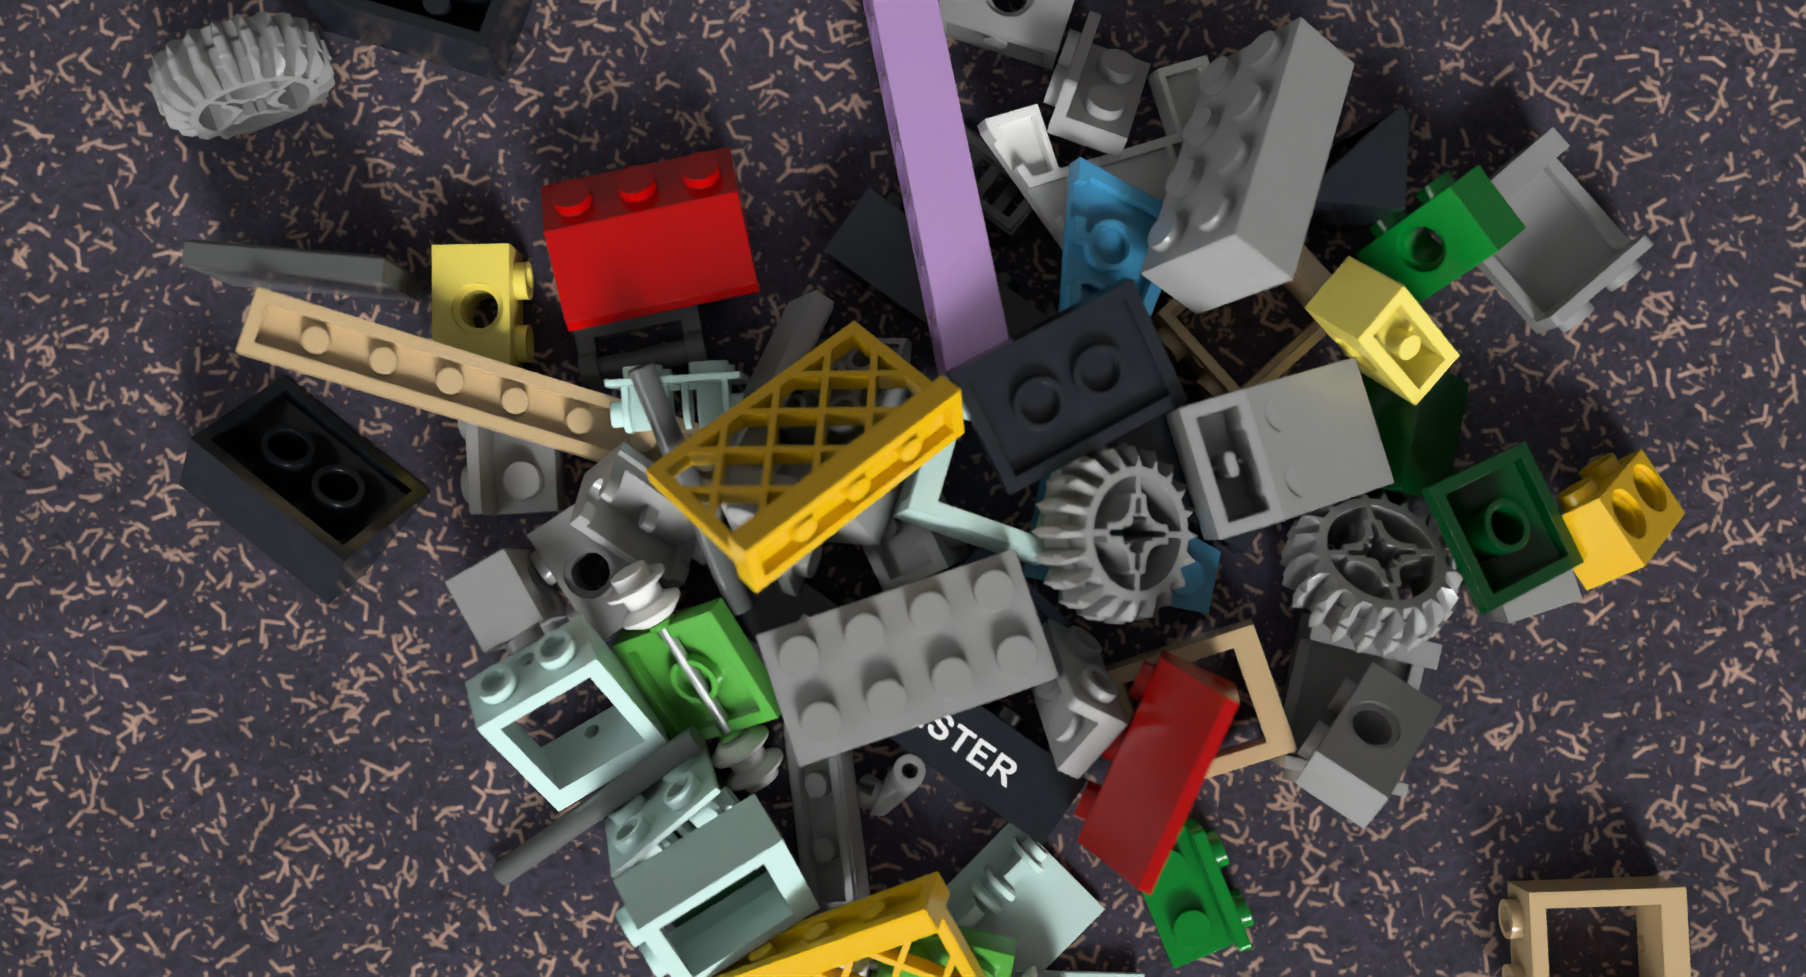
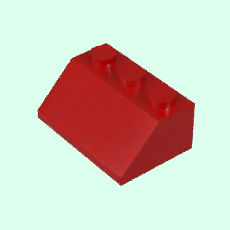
[541,147,760,332]
[1073,649,1240,895]

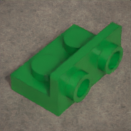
[1140,817,1254,969]

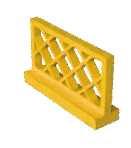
[645,321,964,593]
[713,871,986,977]

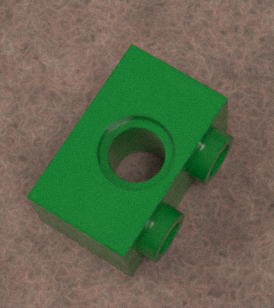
[1355,164,1526,304]

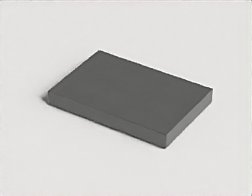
[182,239,422,302]

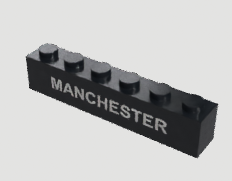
[734,572,1088,847]

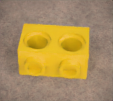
[1556,449,1685,590]

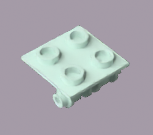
[605,360,750,434]
[604,744,740,879]
[946,822,1105,977]

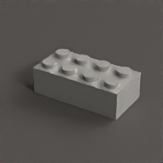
[1140,17,1355,314]
[756,549,1059,767]

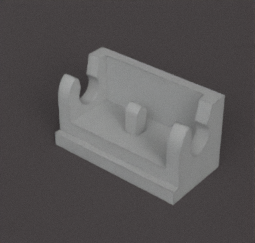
[569,441,724,588]

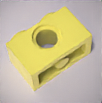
[432,243,534,369]
[1305,256,1460,406]

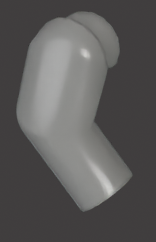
[857,754,926,816]

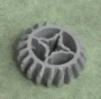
[148,11,335,140]
[1031,443,1199,624]
[1280,489,1463,657]

